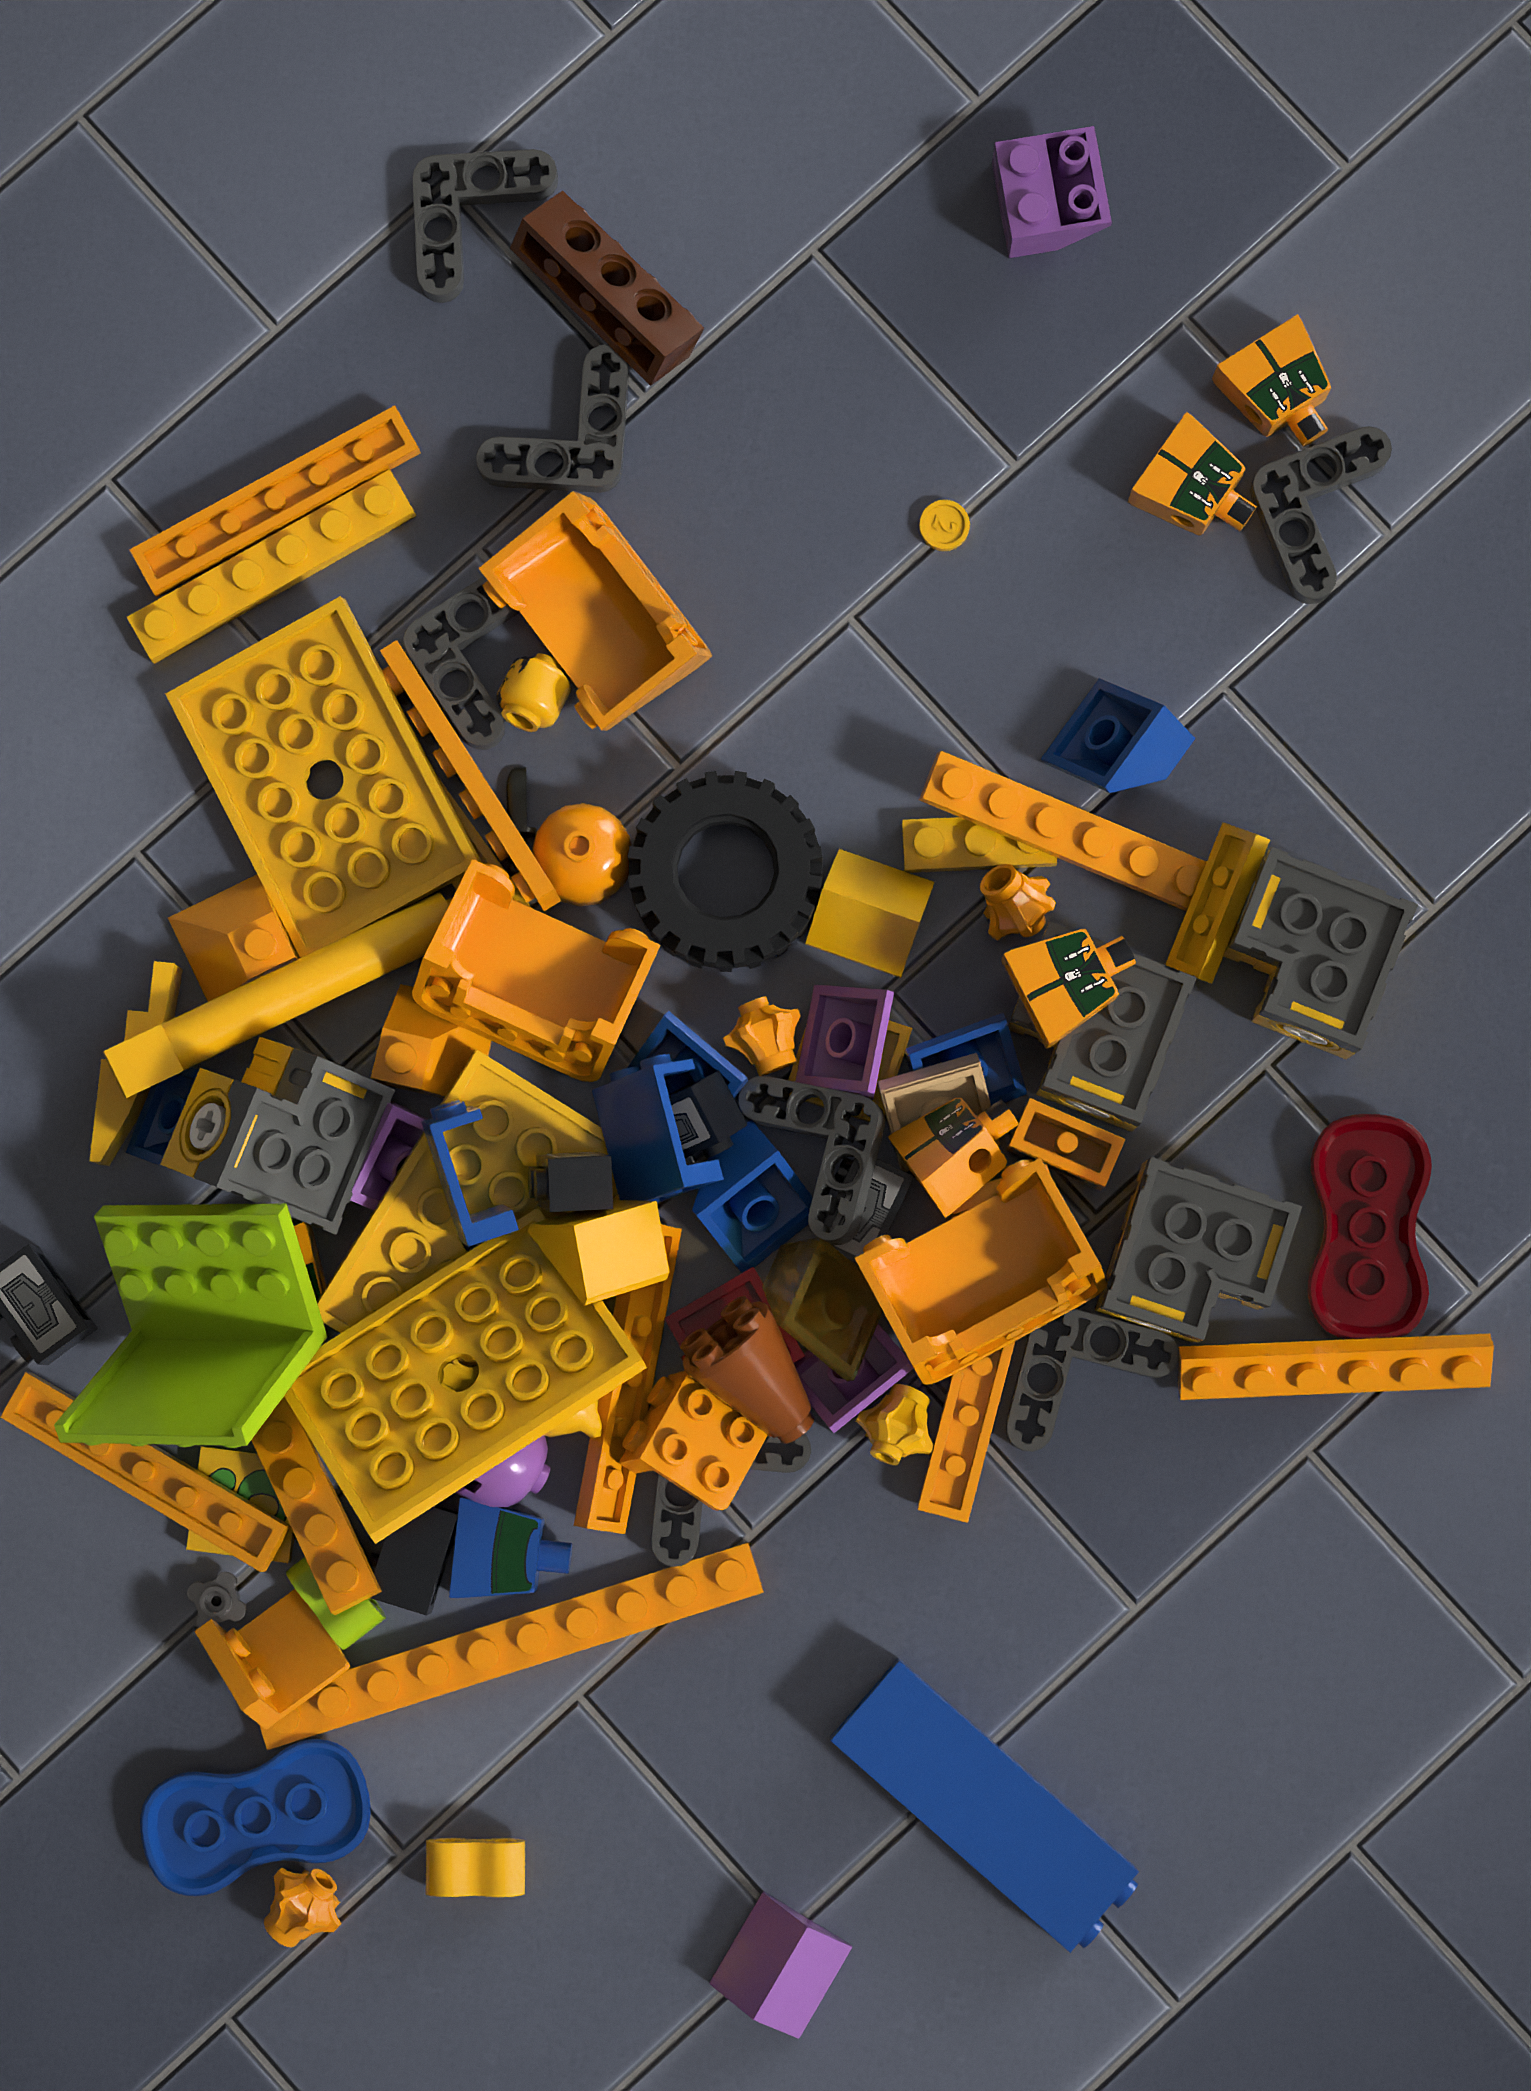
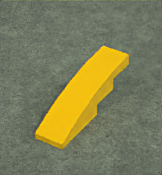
[89,961,183,1166]

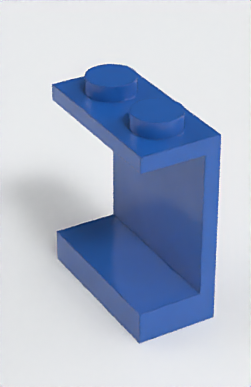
[592,1054,724,1203]
[421,1100,519,1247]

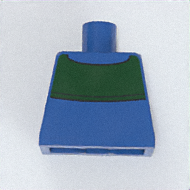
[449,1497,572,1598]

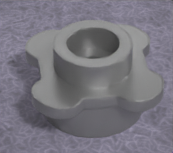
[187,1572,246,1627]

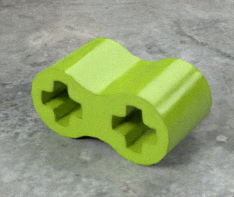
[286,1557,386,1650]

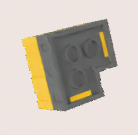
[1223,847,1418,1060]
[1008,921,1197,1132]
[160,1037,395,1234]
[1095,1157,1302,1343]

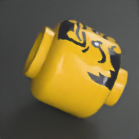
[496,653,571,732]

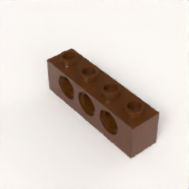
[510,190,704,386]

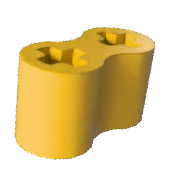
[425,1838,525,1897]

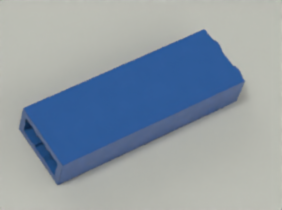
[830,1658,1139,1953]

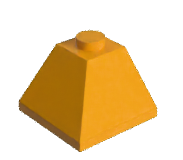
[168,874,300,1002]
[371,984,492,1099]

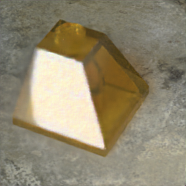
[762,1237,883,1382]

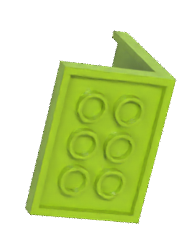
[54,1203,327,1448]

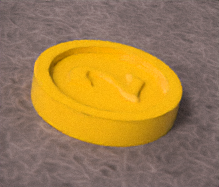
[919,500,970,551]

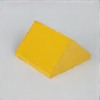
[805,849,935,978]
[527,1200,670,1306]

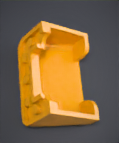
[478,491,712,731]
[412,859,661,1082]
[855,1158,1107,1385]

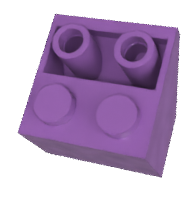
[992,126,1112,258]

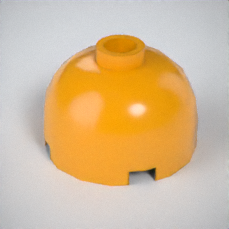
[532,803,632,907]

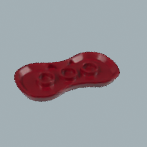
[1307,1114,1432,1339]

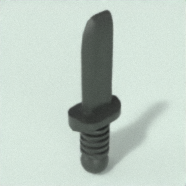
[506,767,536,878]

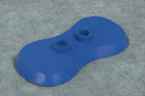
[140,1739,371,1896]

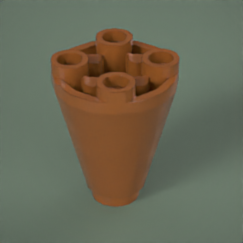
[680,1296,815,1444]

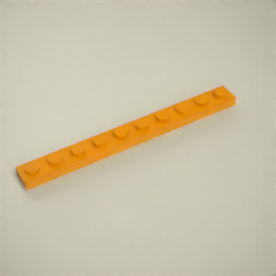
[260,1542,764,1750]

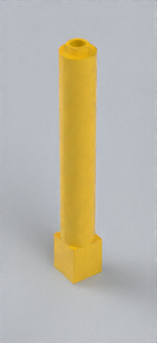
[103,892,453,1099]

